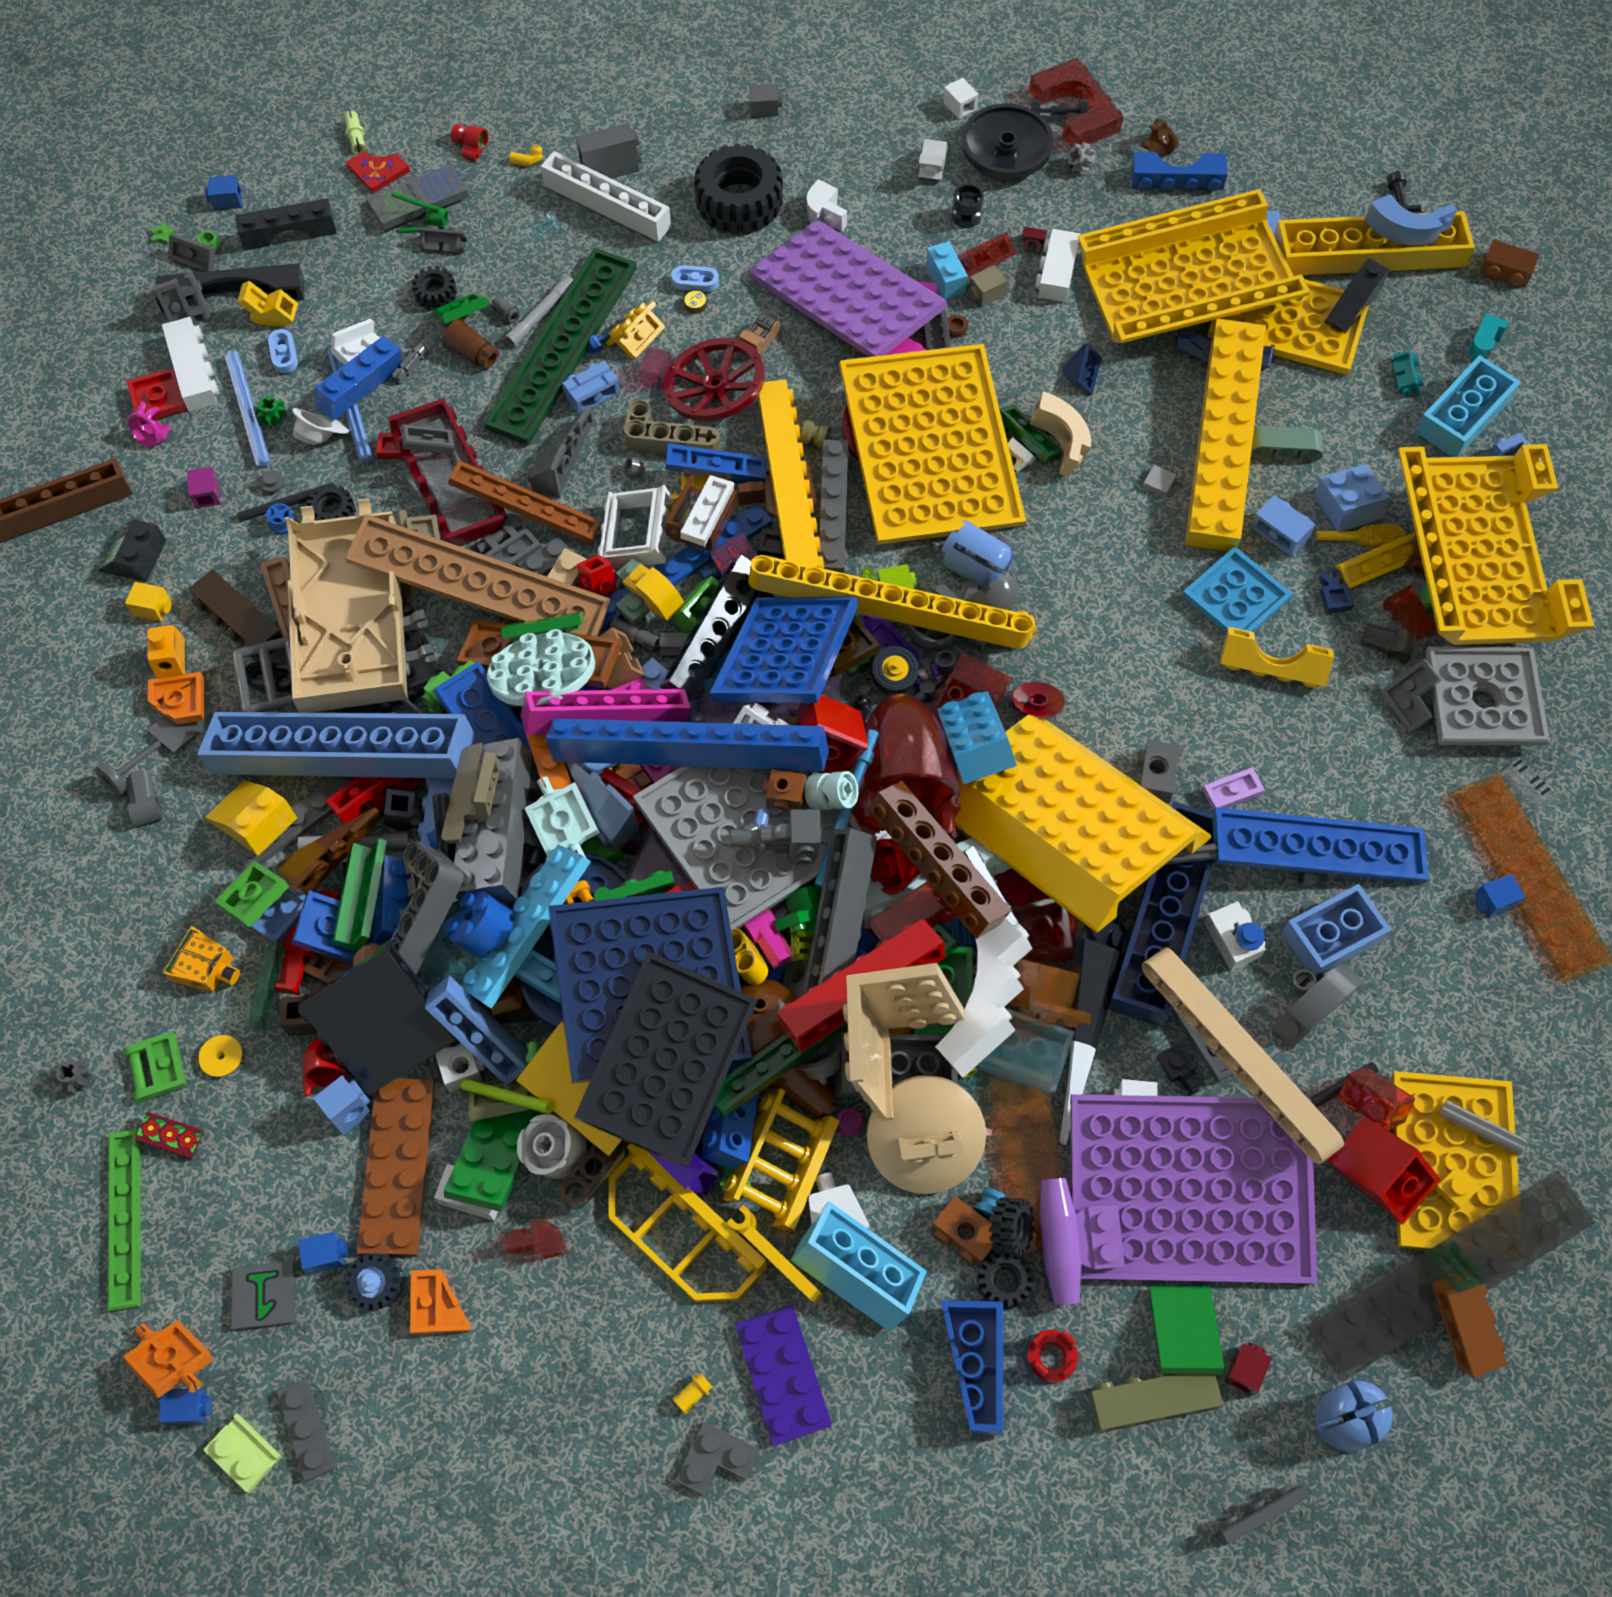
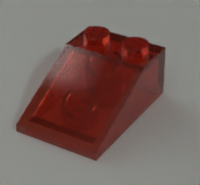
[1012,898,1076,966]

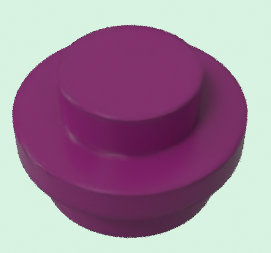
[836,1108,864,1138]

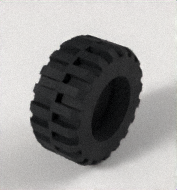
[694,144,783,234]

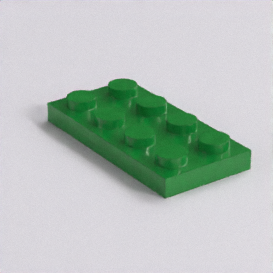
[443,1109,541,1212]

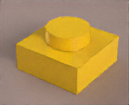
[1434,1166,1480,1211]

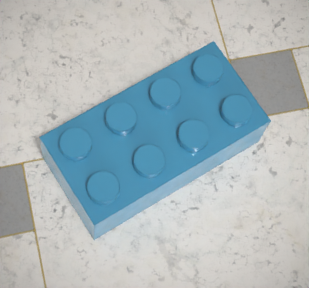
[937,691,1017,784]

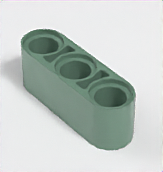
[1251,426,1323,462]

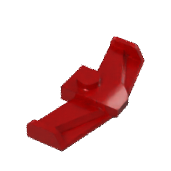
[274,890,341,995]

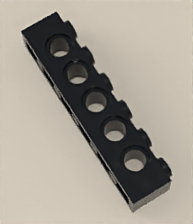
[659,555,759,702]

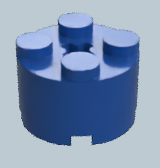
[444,891,513,959]

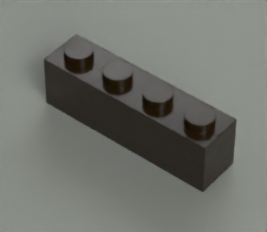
[188,569,283,659]

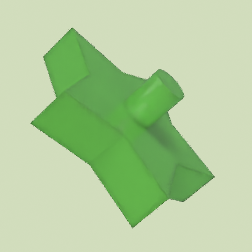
[149,222,177,244]

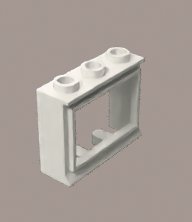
[598,485,674,569]

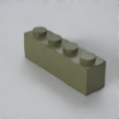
[1088,1372,1223,1433]

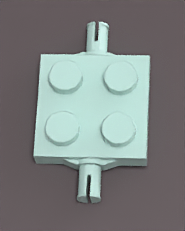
[525,777,600,858]

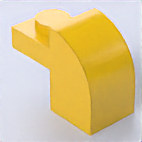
[237,281,298,327]
[622,564,685,621]

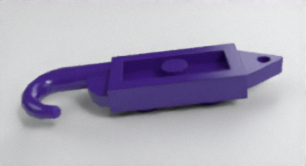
[860,614,939,689]

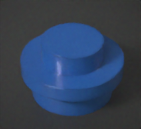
[1235,923,1265,951]

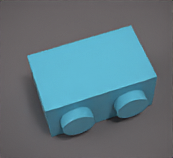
[926,241,968,300]

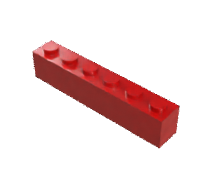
[777,918,946,1052]

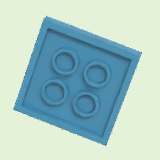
[1182,546,1293,633]

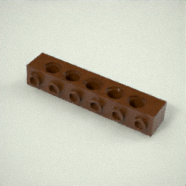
[868,781,1012,939]

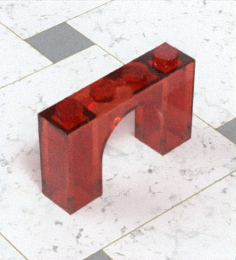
[1029,57,1123,148]

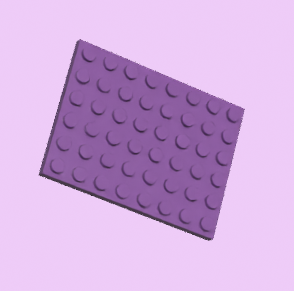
[1070,1094,1317,1284]

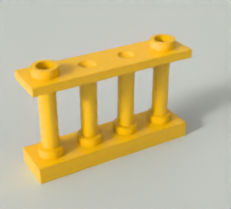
[723,1088,839,1231]

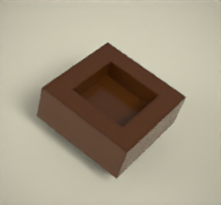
[738,481,765,506]

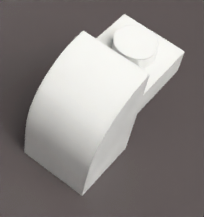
[919,139,948,180]
[807,179,847,232]

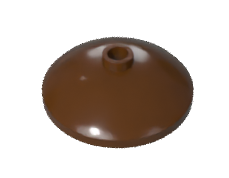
[740,979,799,1057]

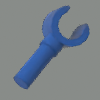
[588,329,612,355]

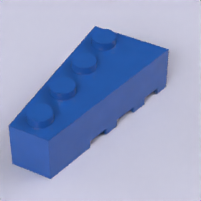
[941,1301,1004,1437]

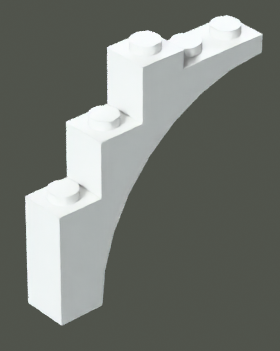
[936,918,1032,1078]

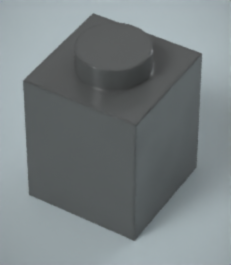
[749,83,782,118]

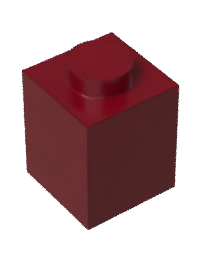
[1224,1343,1272,1396]

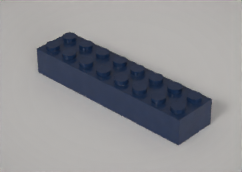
[1108,801,1215,1027]

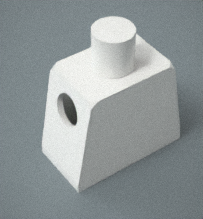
[808,1173,870,1230]

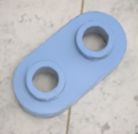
[672,265,719,292]
[268,329,298,373]

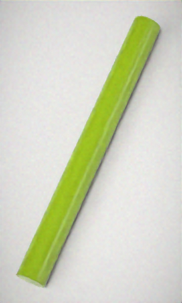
[460,1079,554,1114]

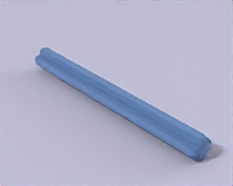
[328,347,373,465]
[225,350,271,468]

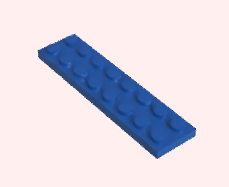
[1212,807,1429,883]

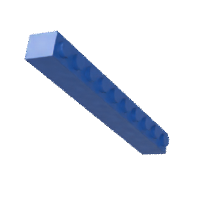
[546,718,829,771]

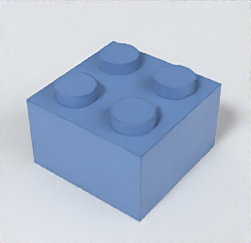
[1316,464,1390,532]

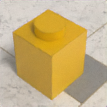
[125,582,171,622]

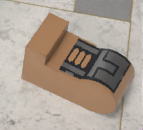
[739,313,781,356]

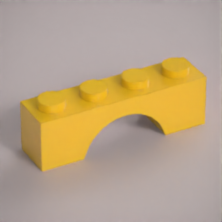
[1220,627,1334,688]

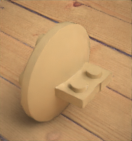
[867,1075,986,1194]

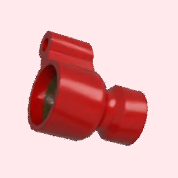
[451,124,489,161]

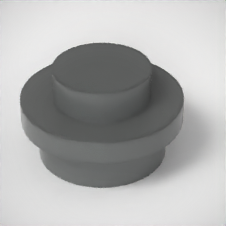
[259,470,285,493]

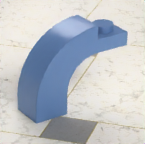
[1365,194,1457,246]

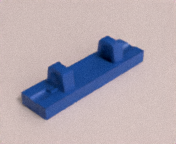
[665,443,767,484]

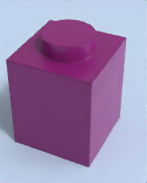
[187,467,221,509]

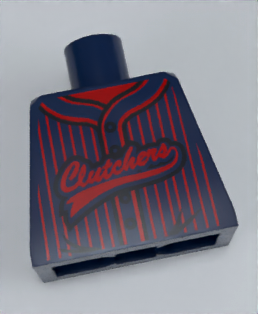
[700,531,757,588]

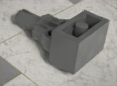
[731,810,821,866]

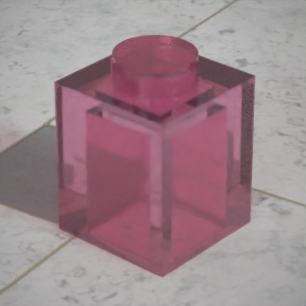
[639,347,672,389]

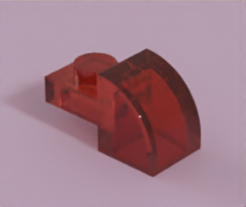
[502,1219,569,1261]

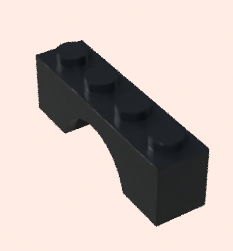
[235,198,337,251]

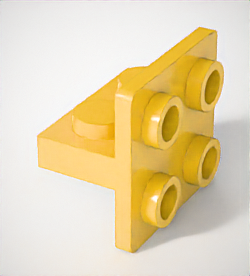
[606,301,665,360]

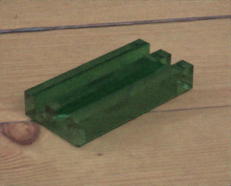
[1425,1240,1486,1293]

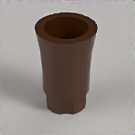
[442,318,499,369]

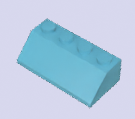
[791,1201,927,1332]

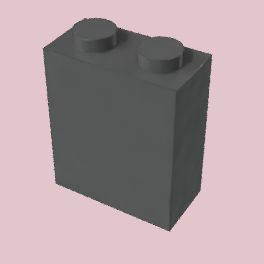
[576,123,642,179]

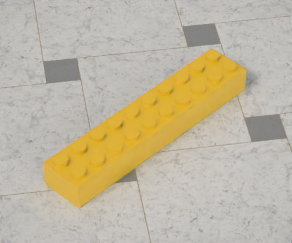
[1185,319,1266,552]

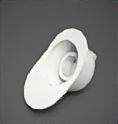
[292,408,350,445]

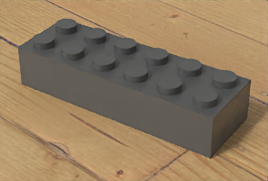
[454,738,533,903]

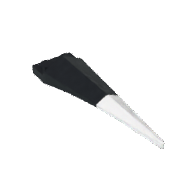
[1059,919,1127,1145]

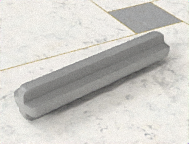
[1439,1101,1527,1155]

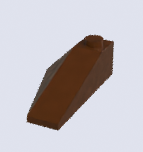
[278,807,384,895]

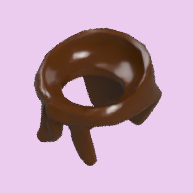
[1142,118,1179,156]

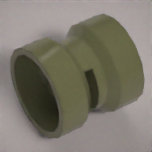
[800,420,831,449]

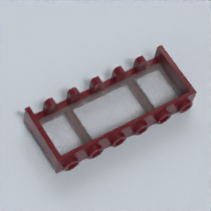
[388,398,507,546]

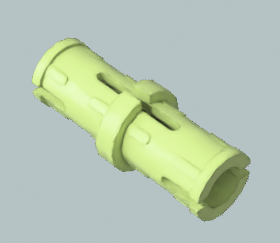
[343,111,366,154]

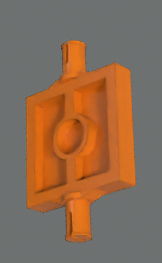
[123,1320,213,1399]

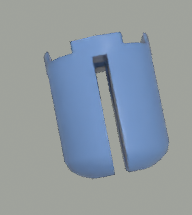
[939,520,1013,589]
[1314,1380,1393,1453]

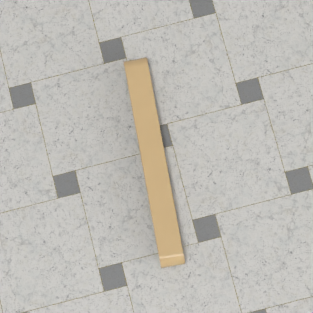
[1141,947,1344,1164]

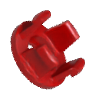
[1027,1330,1078,1383]

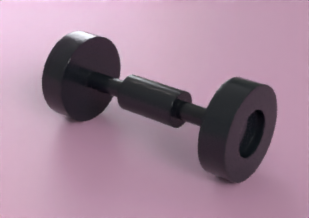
[1031,98,1088,122]

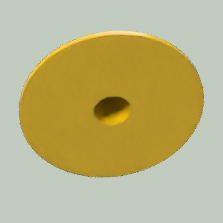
[199,1035,242,1077]

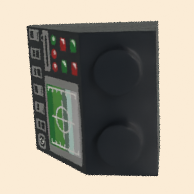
[98,520,166,582]

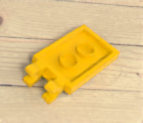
[727,1205,824,1303]

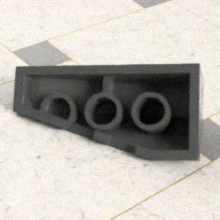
[528,405,594,498]

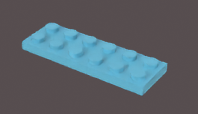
[461,844,591,1008]

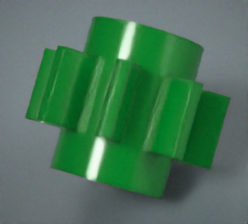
[254,395,288,427]

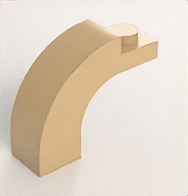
[1030,391,1091,477]

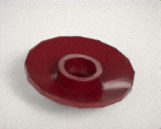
[1012,682,1065,719]

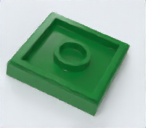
[433,292,490,324]

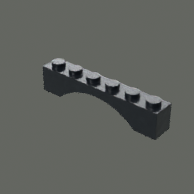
[155,263,305,313]

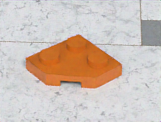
[148,672,204,725]

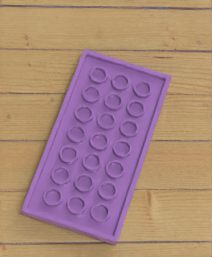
[748,220,947,357]

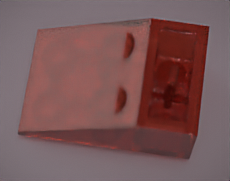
[930,653,1013,733]

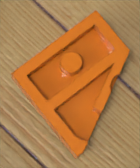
[410,1269,470,1335]

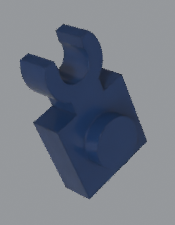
[1319,569,1354,614]

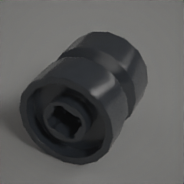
[952,183,984,228]

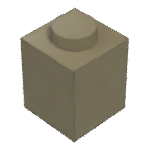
[968,265,1007,307]

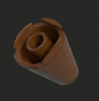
[767,1067,837,1119]

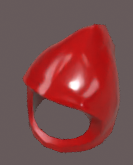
[303,1038,349,1097]

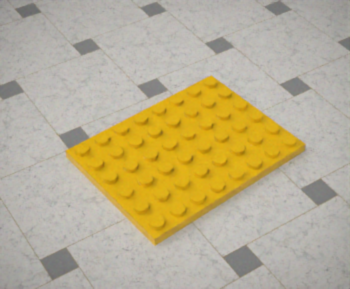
[839,344,1026,545]

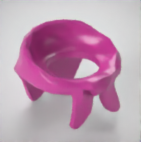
[128,401,171,447]

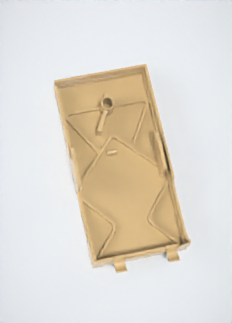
[285,498,408,713]

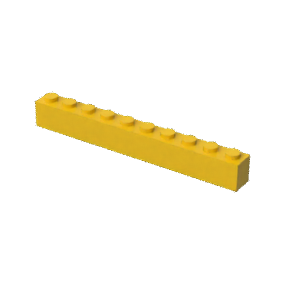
[758,380,824,569]

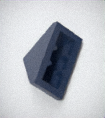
[1062,343,1102,395]

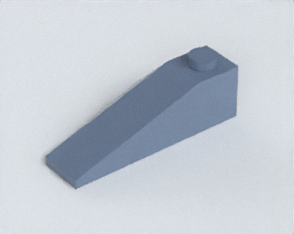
[565,762,640,852]

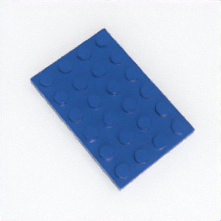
[710,597,858,704]

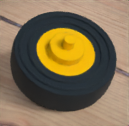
[871,646,919,694]

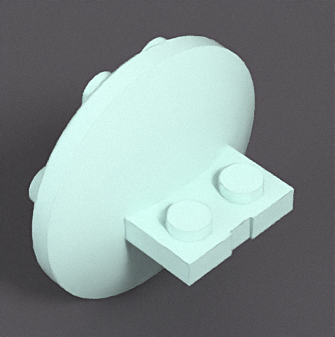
[487,629,595,706]

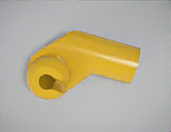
[509,145,543,167]

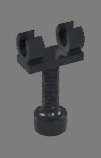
[1386,171,1423,213]

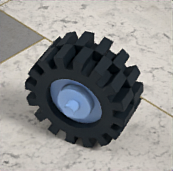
[343,1253,404,1311]

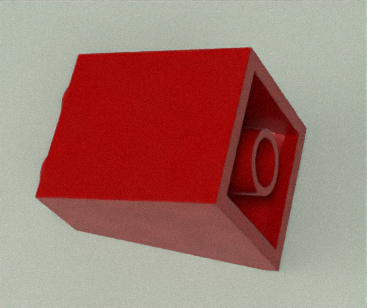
[796,694,868,773]
[1327,1117,1441,1225]

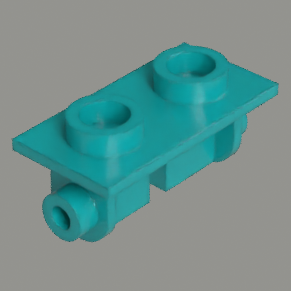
[1392,344,1424,397]

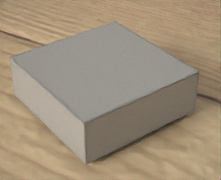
[1143,465,1177,497]

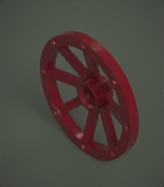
[664,338,765,422]

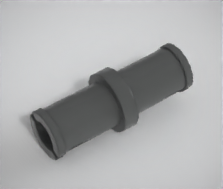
[610,617,660,653]

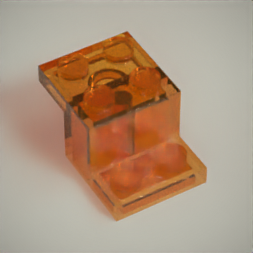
[1009,959,1092,1028]

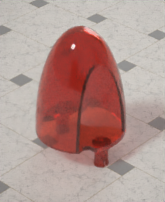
[854,693,961,840]

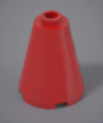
[871,838,922,895]

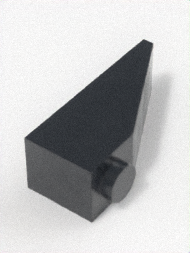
[1325,258,1389,334]

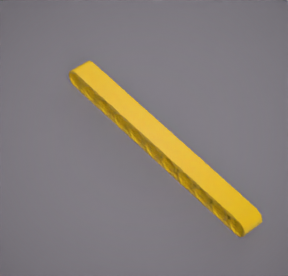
[749,555,1034,649]

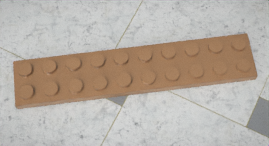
[345,514,611,636]

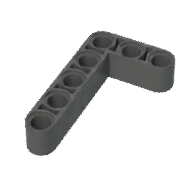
[390,841,464,974]

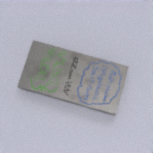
[366,164,469,230]

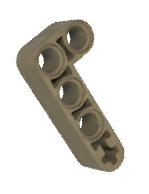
[624,400,721,454]

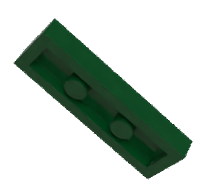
[999,405,1063,463]

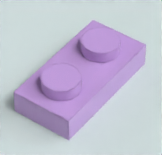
[1202,768,1265,810]

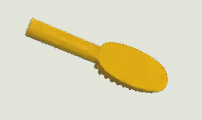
[1315,524,1405,547]

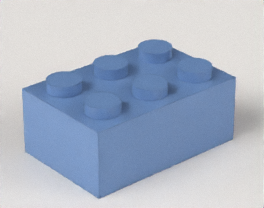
[1281,884,1391,978]

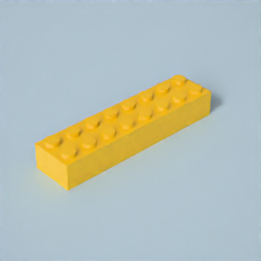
[1274,211,1475,276]

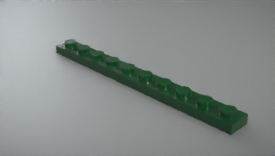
[714,923,958,1118]

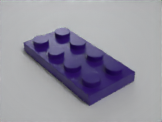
[735,1304,832,1447]

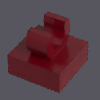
[1022,226,1047,254]

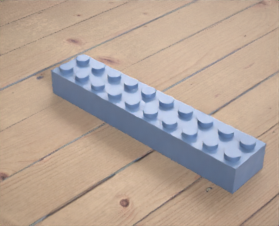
[197,712,475,778]

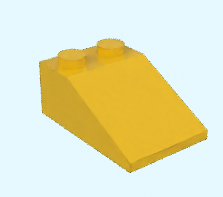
[205,780,297,856]

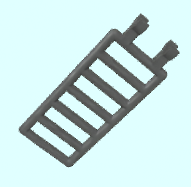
[231,609,437,712]

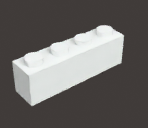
[162,317,220,412]

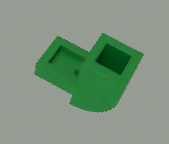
[774,885,822,939]

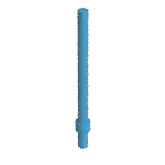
[814,730,879,888]

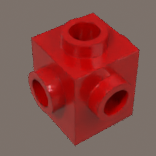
[577,554,617,597]

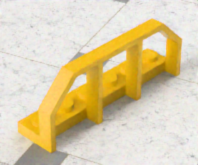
[609,1143,767,1302]

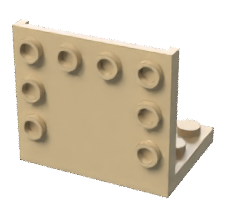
[843,963,964,1120]

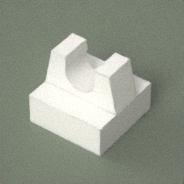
[1008,437,1037,472]

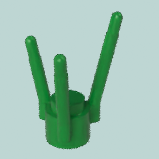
[392,192,448,233]

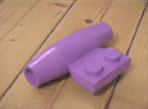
[1039,1178,1125,1305]

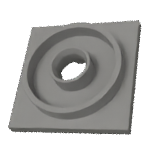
[1425,647,1550,746]

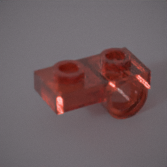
[1383,584,1436,643]

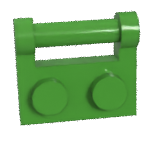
[124,1031,187,1104]

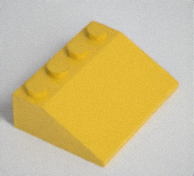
[516,1021,622,1156]

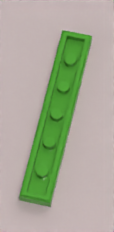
[107,1129,141,1312]

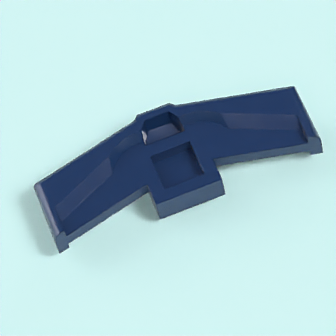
[1174,327,1275,368]

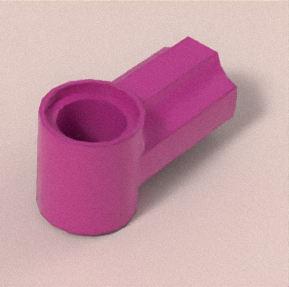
[743,909,795,970]

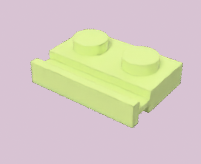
[203,1413,282,1493]

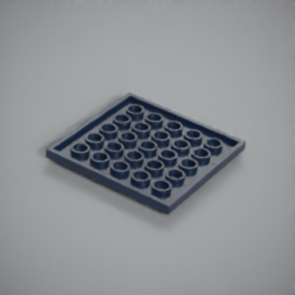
[548,887,752,1084]

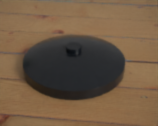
[962,103,1054,179]

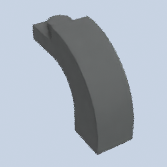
[1271,963,1365,1049]

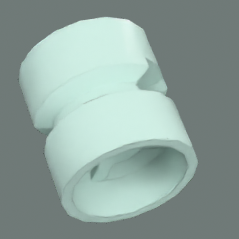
[805,771,858,810]

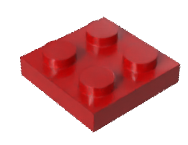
[126,367,187,424]

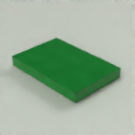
[1149,1286,1225,1374]

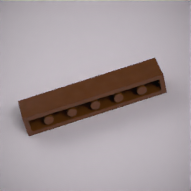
[0,458,133,542]

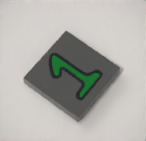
[231,1261,295,1331]

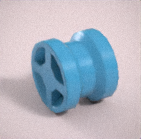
[974,1187,1008,1220]

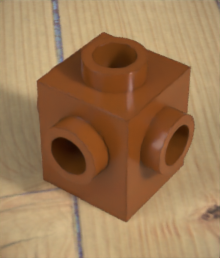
[763,770,807,810]

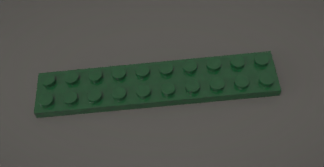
[484,248,637,445]

